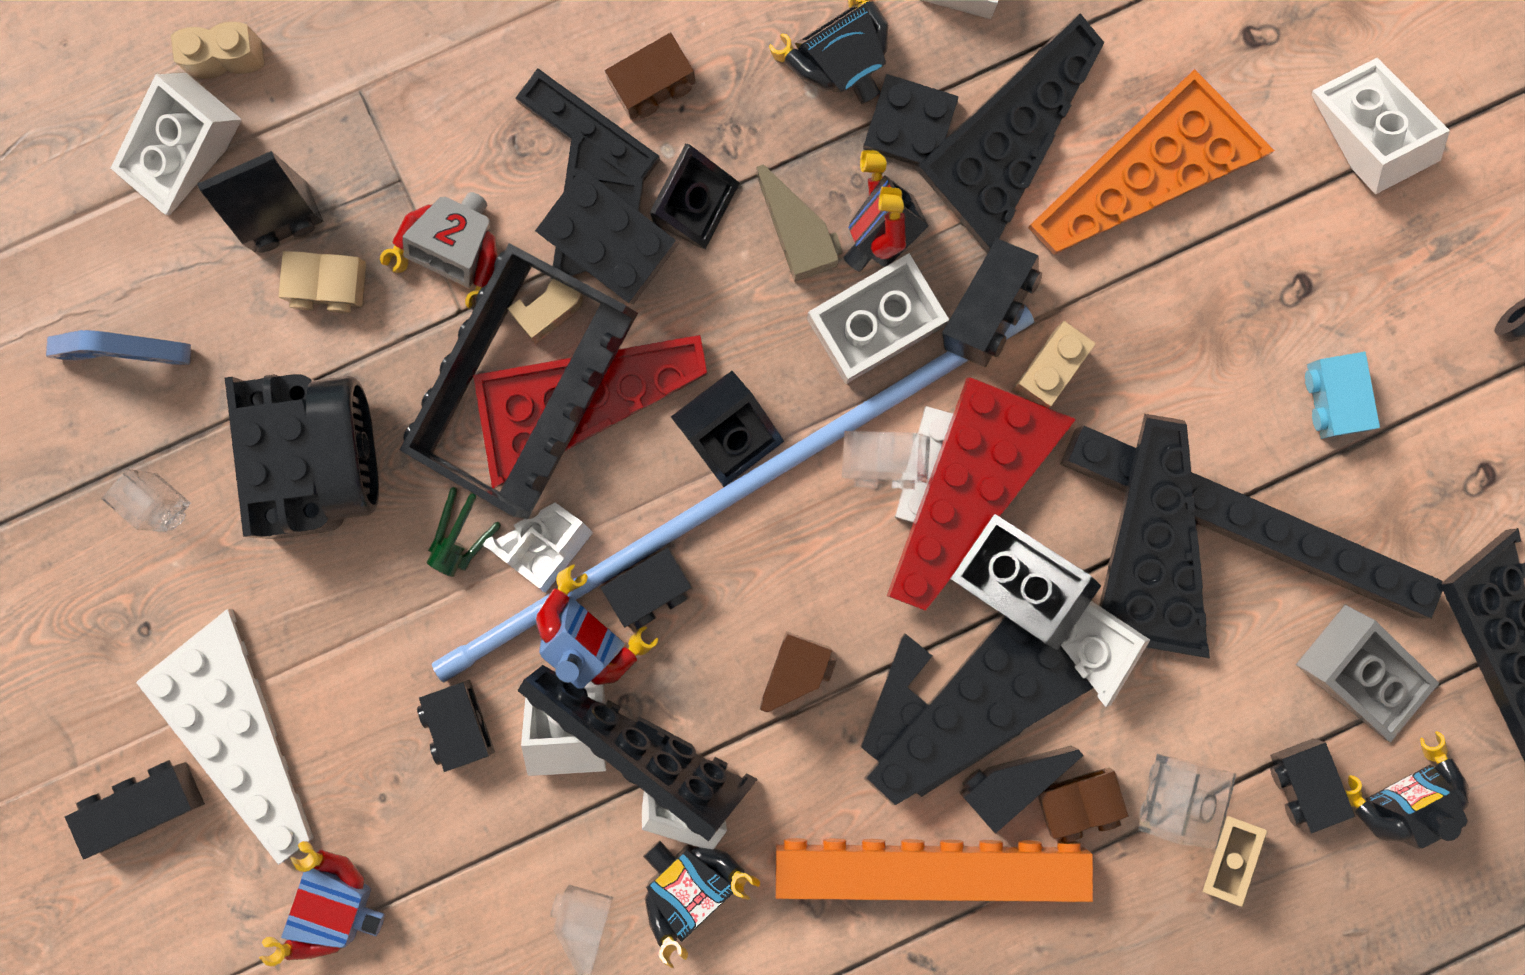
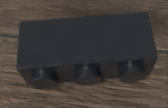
[942,238,1042,368]
[64,760,205,860]

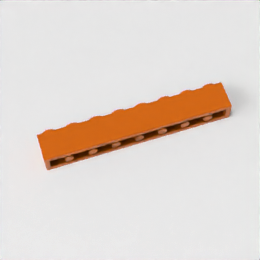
[775,838,1093,902]

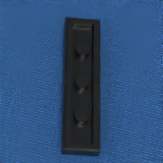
[515,68,660,181]

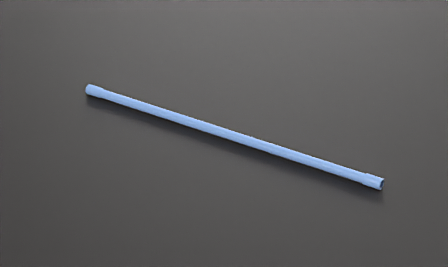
[432,304,1034,683]

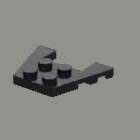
[860,633,1023,797]

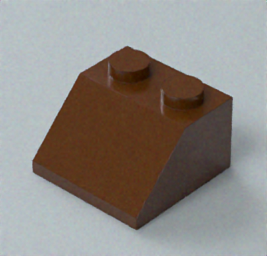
[760,631,837,713]

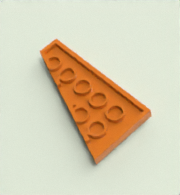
[1028,69,1275,255]

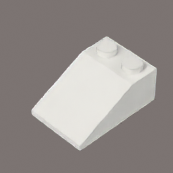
[1312,58,1450,195]
[110,73,242,215]

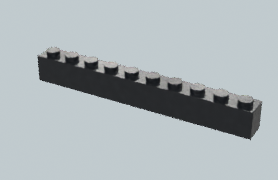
[1060,425,1443,619]

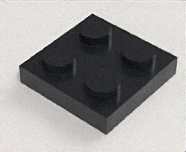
[863,74,959,166]

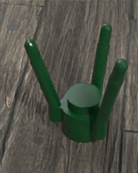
[426,487,501,577]

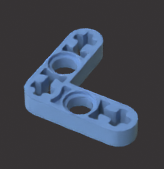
[46,330,191,365]

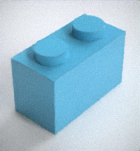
[1305,351,1380,439]

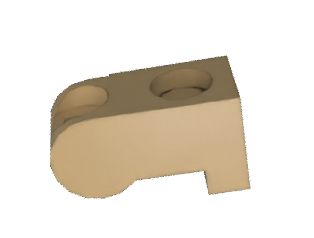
[507,279,583,345]

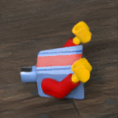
[536,564,658,689]
[259,841,385,967]

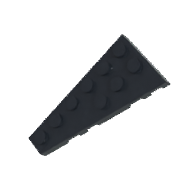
[915,13,1104,253]
[1099,413,1210,658]
[864,616,1094,805]
[517,665,758,842]

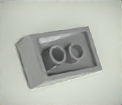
[1296,605,1439,743]

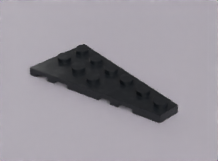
[1440,528,1525,762]

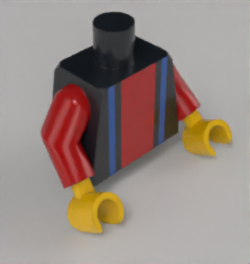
[843,150,929,272]

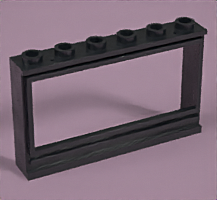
[400,243,638,519]

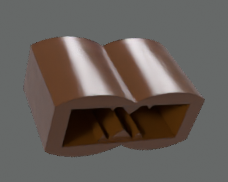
[1038,767,1129,843]

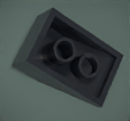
[197,151,324,253]

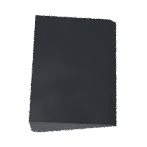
[650,143,740,249]

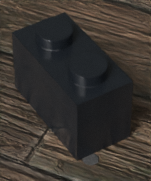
[601,547,693,630]
[417,680,495,772]
[1270,739,1355,834]

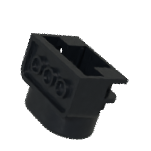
[224,374,379,539]

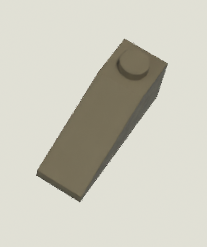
[756,164,843,282]

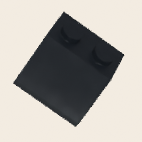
[671,371,784,487]

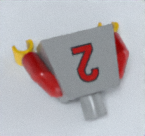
[380,192,498,309]

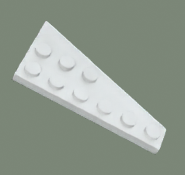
[136,609,313,865]

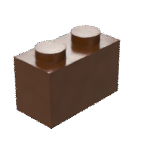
[604,32,696,120]

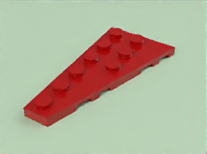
[473,335,707,489]
[887,377,1076,610]

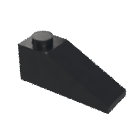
[960,746,1084,834]

